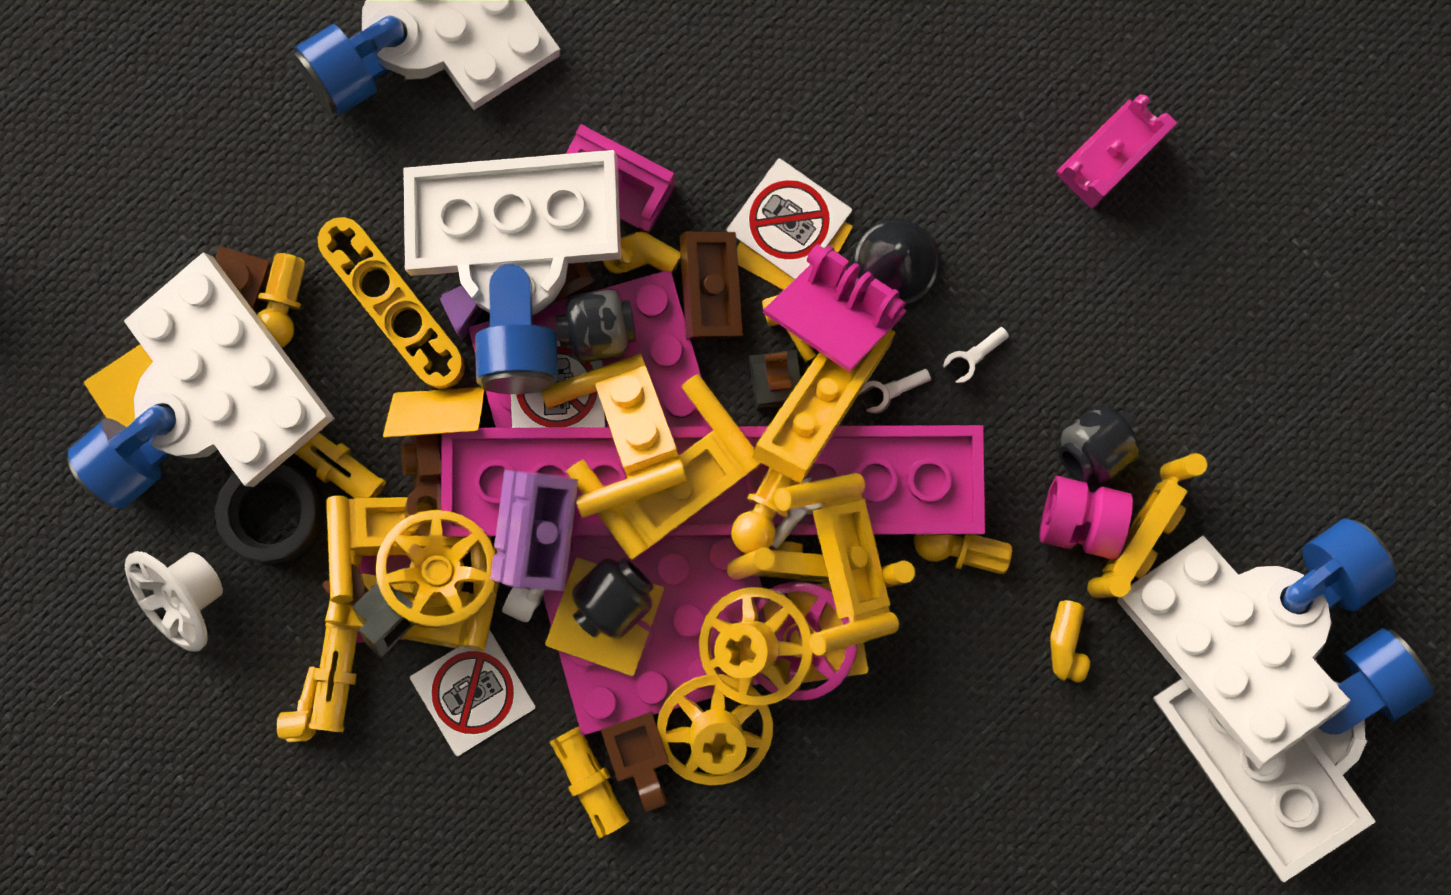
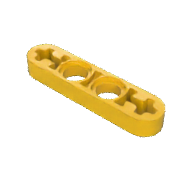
[318,217,465,389]

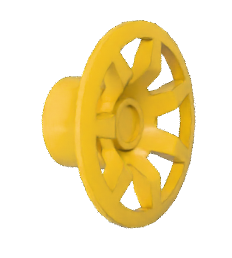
[376,510,496,627]
[699,587,813,706]
[656,674,773,785]

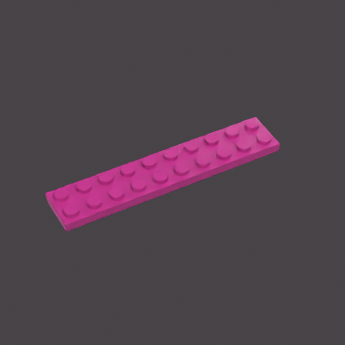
[441,425,985,537]

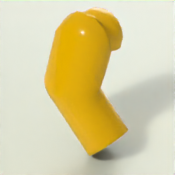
[603,232,681,275]
[1050,600,1090,683]

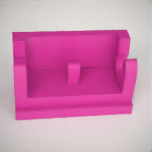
[1055,95,1177,209]
[566,124,675,234]

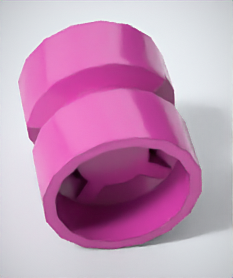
[1040,476,1133,560]

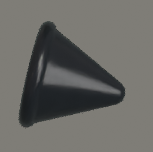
[852,219,940,306]

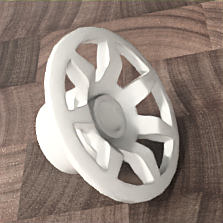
[125,551,223,652]

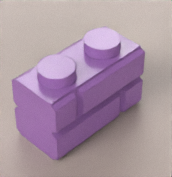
[490,469,578,591]

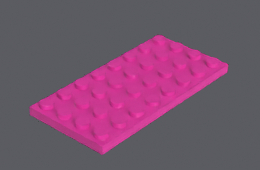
[468,270,766,735]

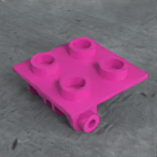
[763,244,907,372]

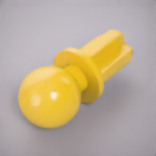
[257,253,305,348]
[732,467,798,554]
[913,535,1012,574]

